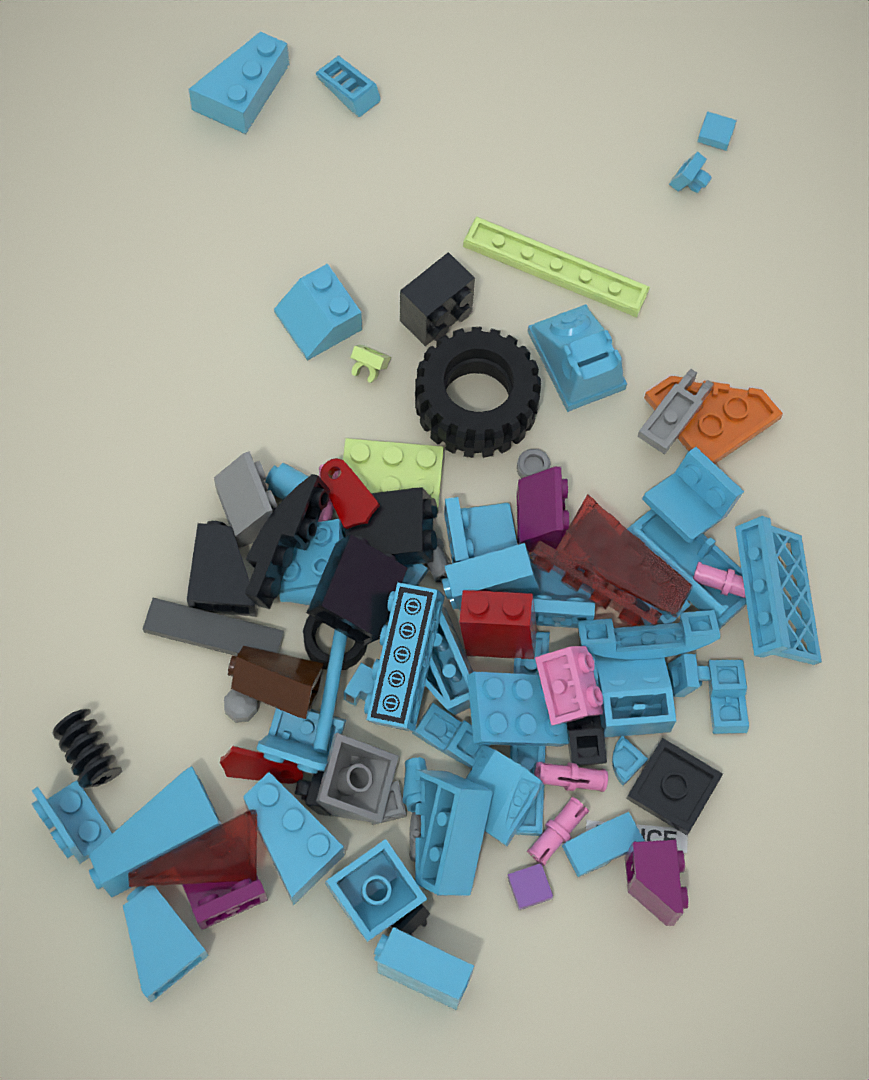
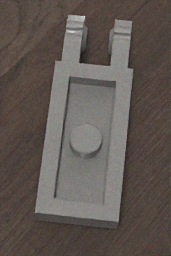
[637,369,714,455]

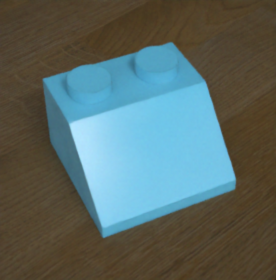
[274,263,362,361]
[325,839,427,942]

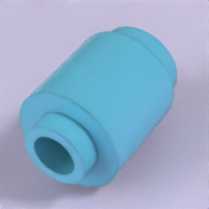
[265,463,309,500]

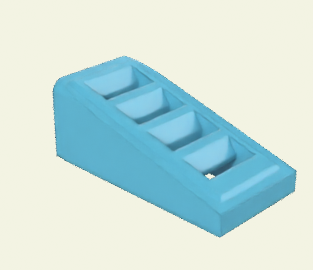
[316,55,381,117]

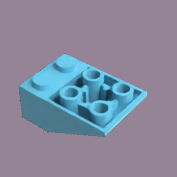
[596,655,676,738]

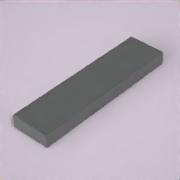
[142,598,284,656]

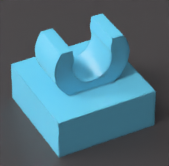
[669,152,712,193]
[667,654,711,697]

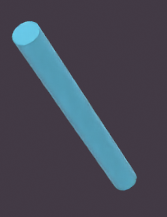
[313,630,347,753]

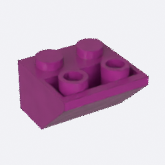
[516,467,569,554]
[625,840,688,926]

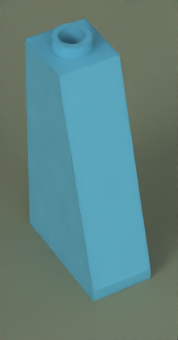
[89,766,228,898]

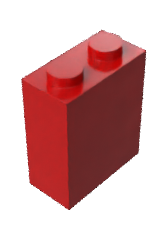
[459,590,537,660]

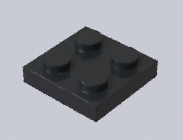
[626,738,723,835]

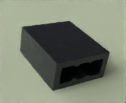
[345,487,437,565]
[306,534,408,646]

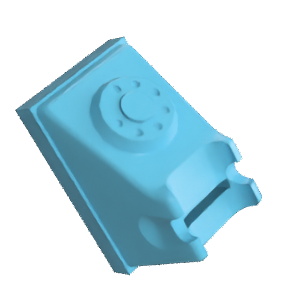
[527,304,627,412]

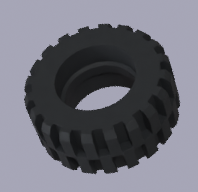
[415,327,541,458]

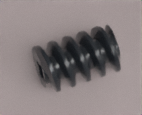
[52,709,123,788]

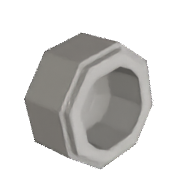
[224,689,258,723]

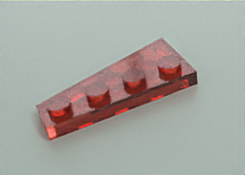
[555,494,693,618]
[528,540,662,627]

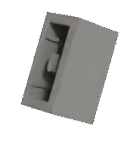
[214,451,277,548]

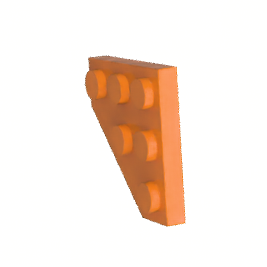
[644,376,783,464]

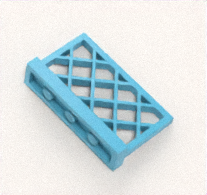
[735,516,822,665]

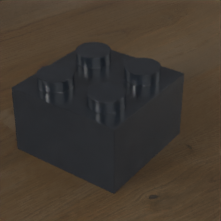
[400,252,475,346]

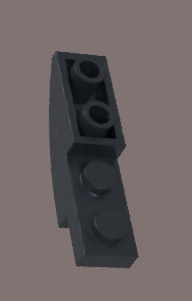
[245,474,330,609]

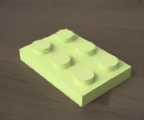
[343,438,444,512]

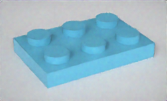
[467,672,569,747]

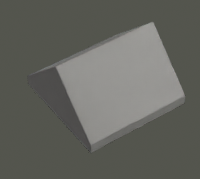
[316,733,399,824]

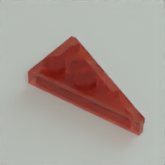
[128,809,257,887]

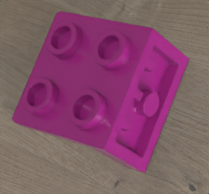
[174,836,268,930]

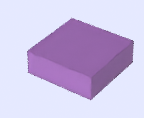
[507,863,553,910]

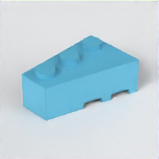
[189,32,289,134]
[425,606,473,715]
[415,769,493,895]
[243,772,345,906]

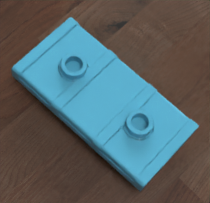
[621,509,747,629]

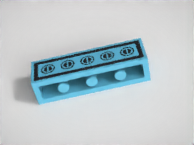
[364,582,445,732]

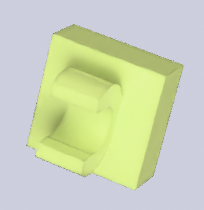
[350,345,391,382]

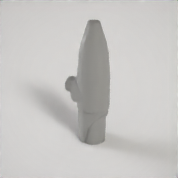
[410,812,421,862]

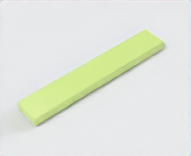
[463,216,650,318]

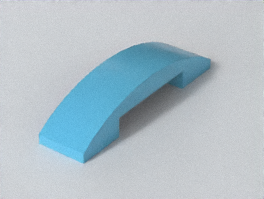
[578,610,720,660]

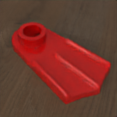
[320,458,380,529]
[220,746,304,784]

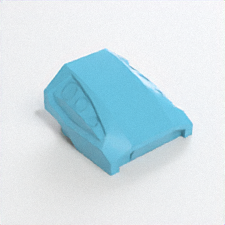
[466,745,544,847]

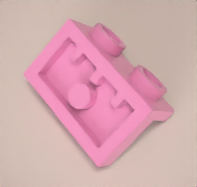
[535,646,603,725]

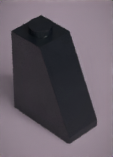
[187,521,258,617]

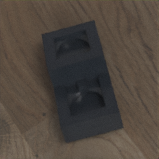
[567,715,607,766]

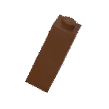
[228,646,324,719]

